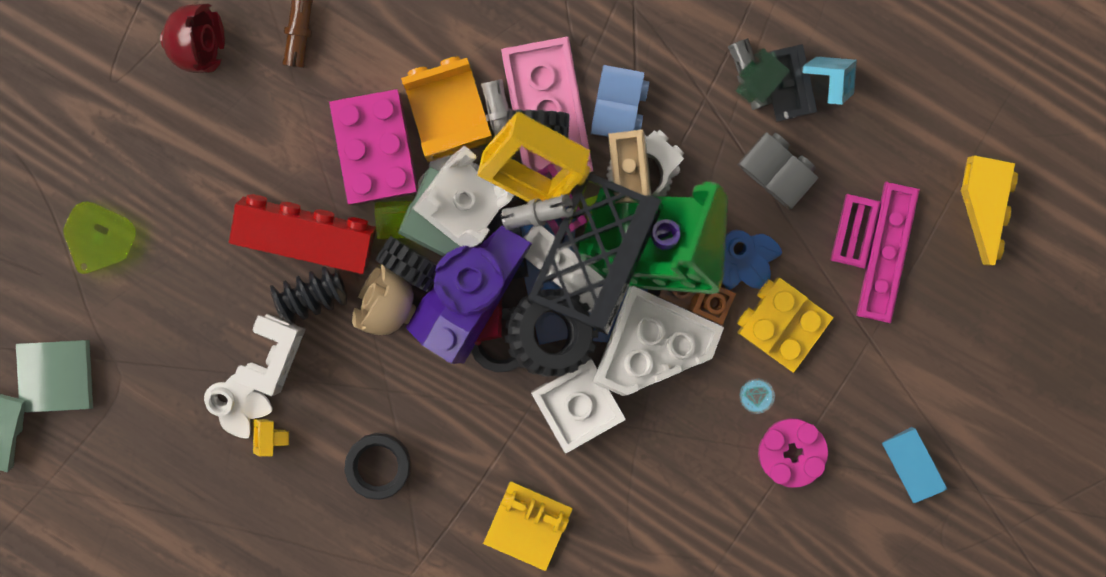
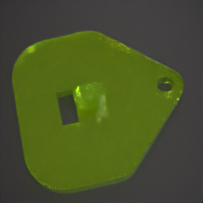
[63,201,136,274]

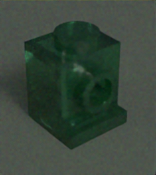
[735,48,790,104]

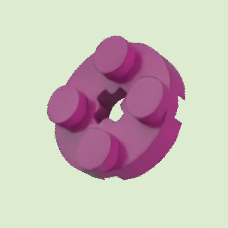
[758,418,828,488]

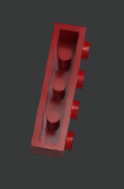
[228,194,376,274]

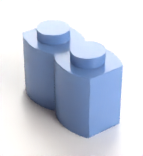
[590,65,649,137]

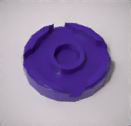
[434,246,505,316]

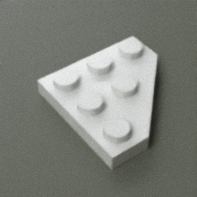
[593,286,724,396]

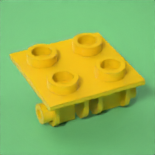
[483,481,573,571]

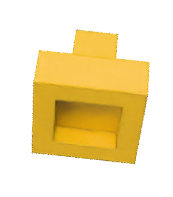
[253,419,289,456]

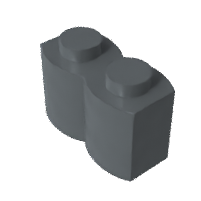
[737,132,818,209]

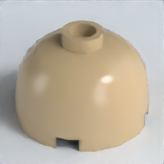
[352,265,416,335]

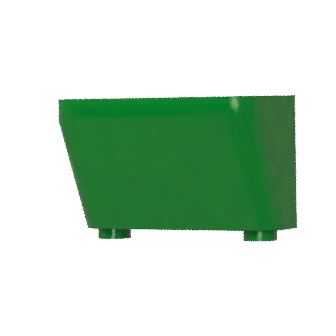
[578,181,728,294]

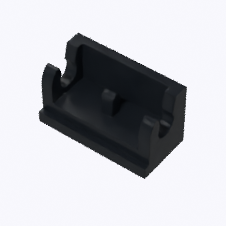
[762,44,817,122]

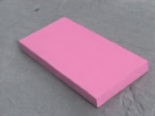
[501,37,593,180]

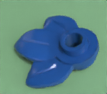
[722,230,782,290]

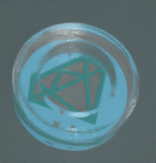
[739,379,775,414]

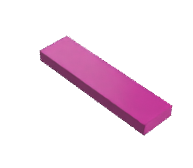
[856,182,920,323]

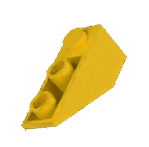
[961,156,1018,266]

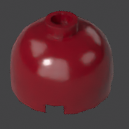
[160,3,225,73]

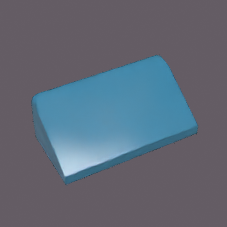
[882,427,947,503]

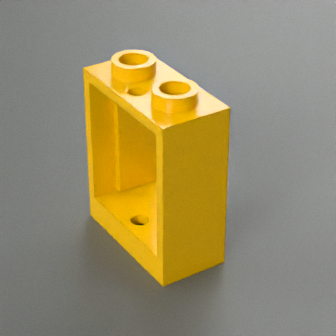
[477,111,590,202]

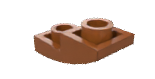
[655,287,736,325]

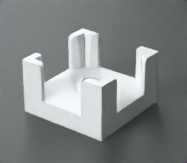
[413,146,514,247]
[233,314,305,396]
[531,358,626,454]

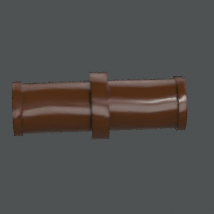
[282,0,313,68]

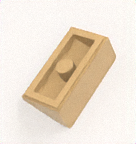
[609,130,652,203]

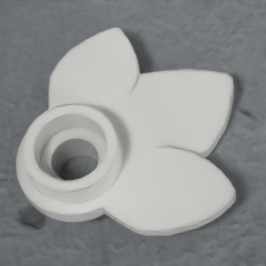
[204,374,272,438]

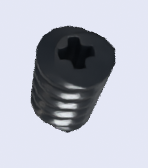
[270,266,347,324]

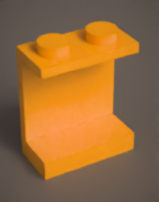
[401,56,493,162]

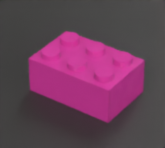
[329,89,418,206]

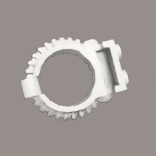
[606,130,684,197]

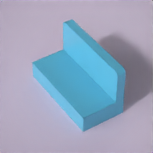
[803,57,857,105]

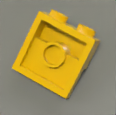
[737,277,834,373]

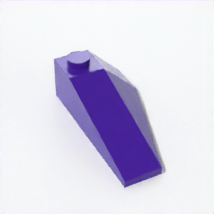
[406,226,532,364]

